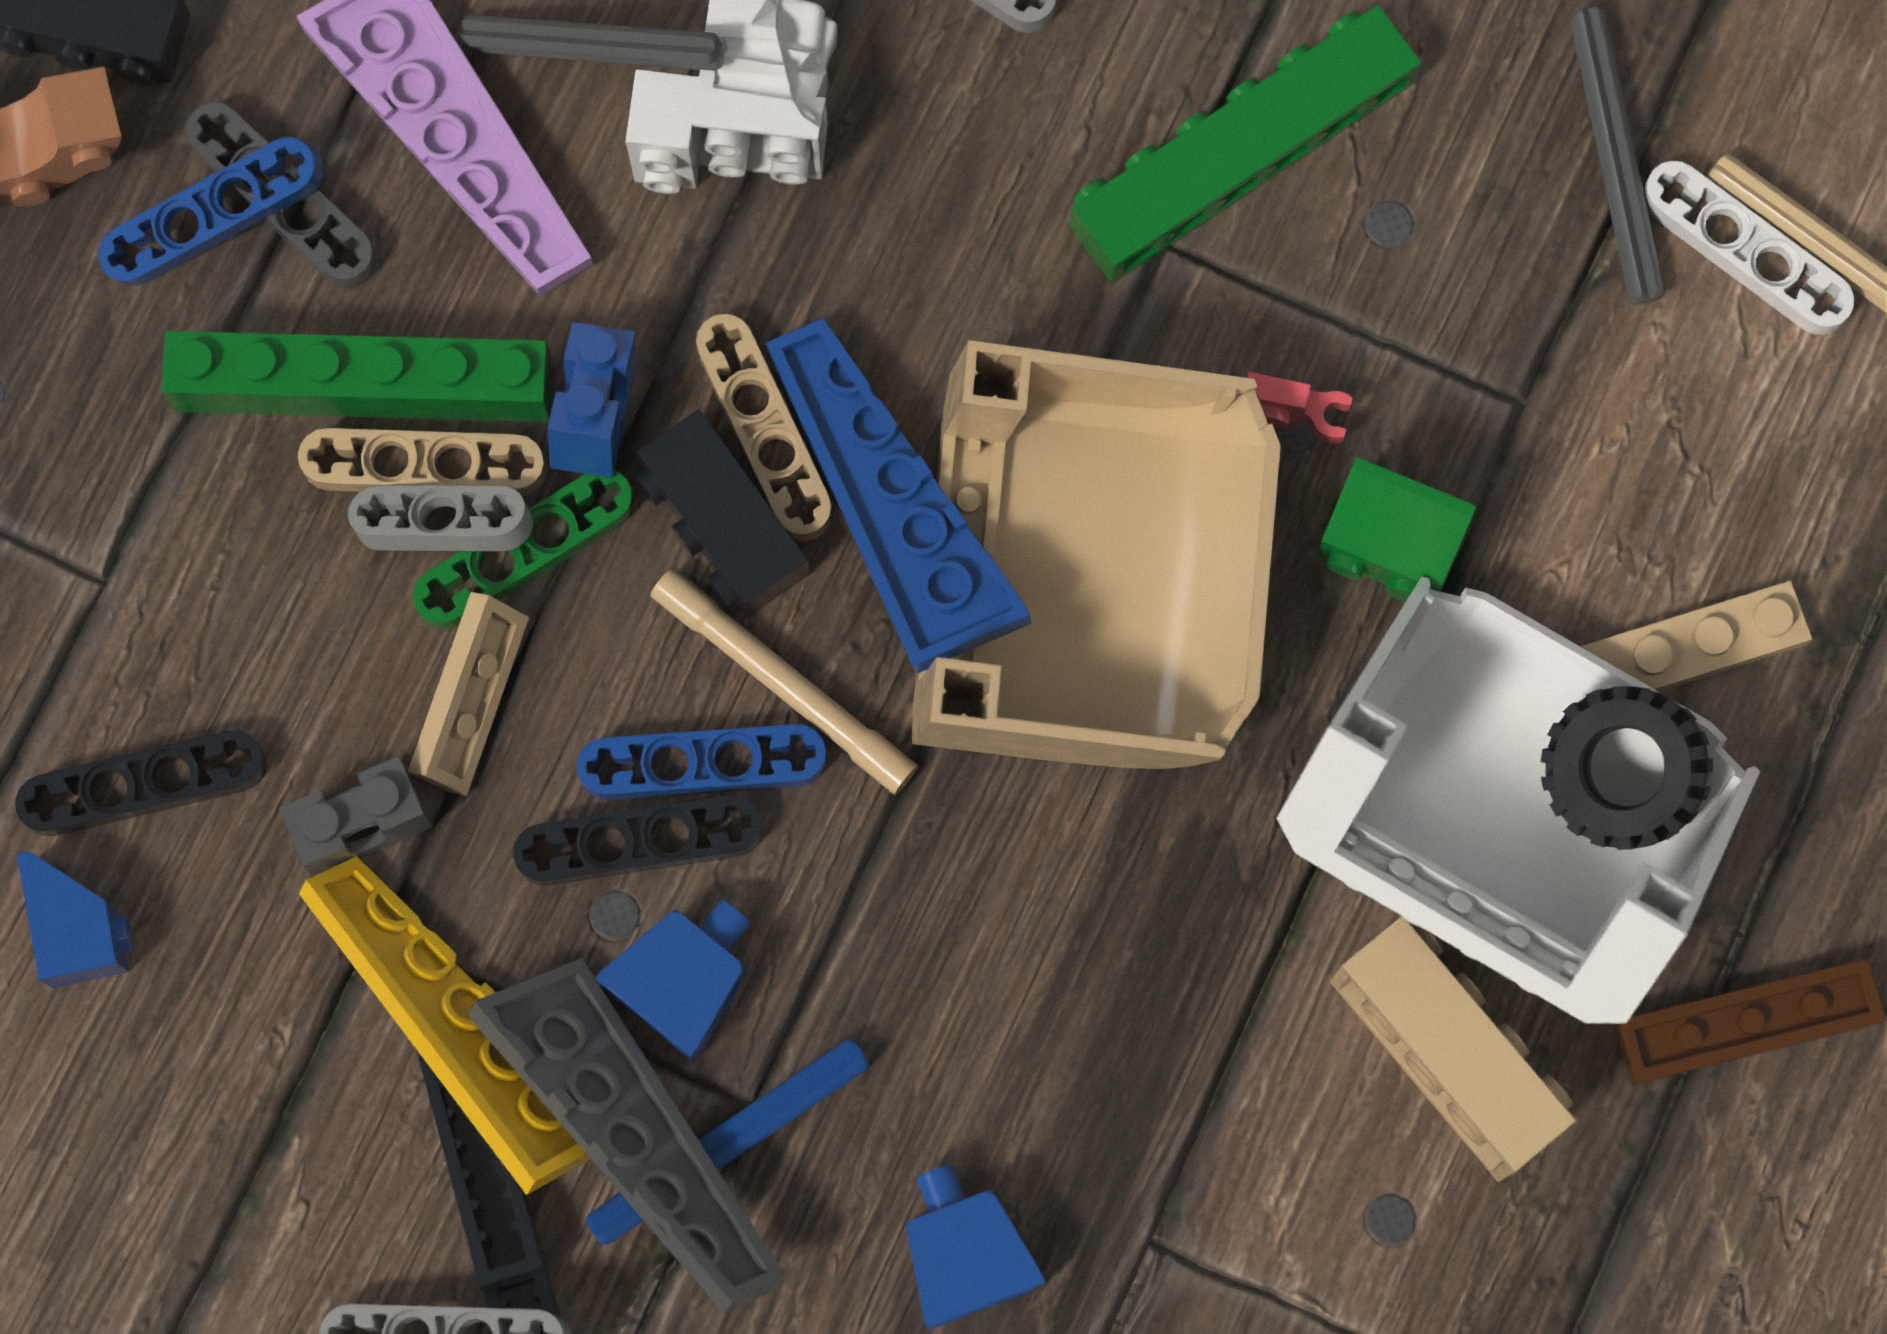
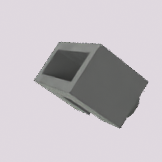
[279,755,433,876]

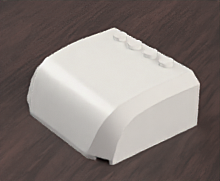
[1277,576,1760,1023]

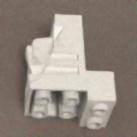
[625,0,838,194]

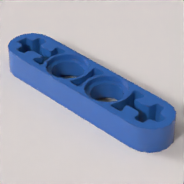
[98,137,324,286]
[576,724,827,800]

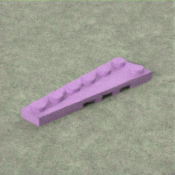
[296,0,593,296]

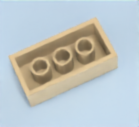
[1330,916,1576,1182]

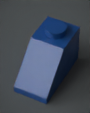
[17,851,135,988]

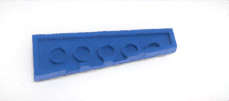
[766,318,1032,674]

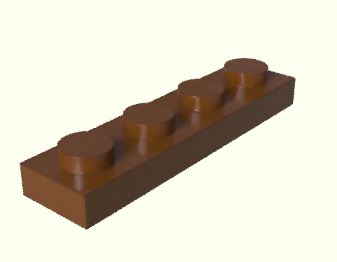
[1614,958,1886,1086]

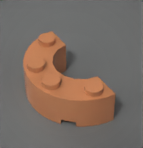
[0,67,121,207]

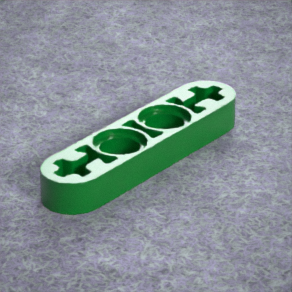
[413,470,634,630]

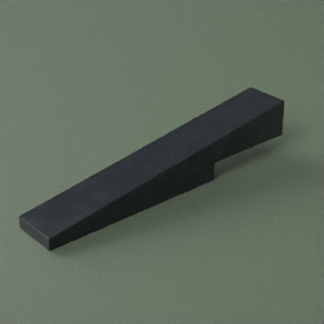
[416,1049,562,1334]

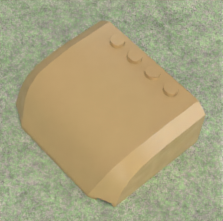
[912,340,1281,769]

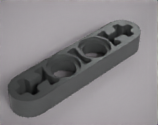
[185,102,376,289]

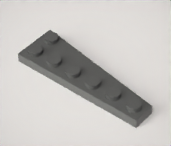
[469,958,785,1314]

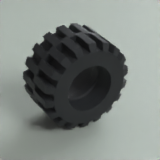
[1540,686,1713,850]

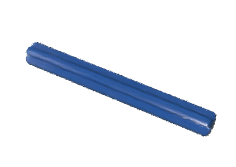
[586,1039,869,1245]

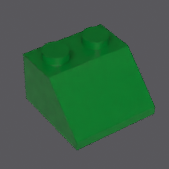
[1316,457,1477,602]

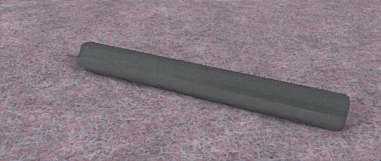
[1571,7,1664,305]
[458,15,727,71]

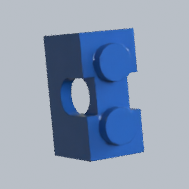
[547,322,637,478]

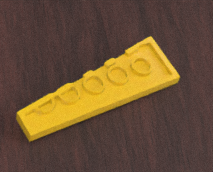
[299,856,591,1195]

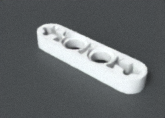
[1643,161,1854,335]

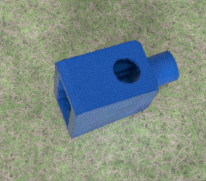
[595,899,751,1063]
[905,1164,1045,1331]

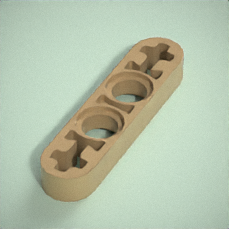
[696,314,832,542]
[298,428,547,496]

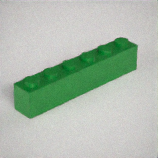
[1069,5,1421,284]
[161,331,553,422]

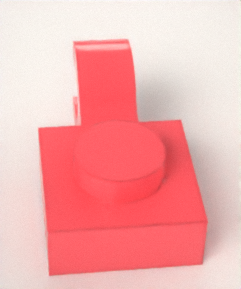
[1247,372,1353,444]

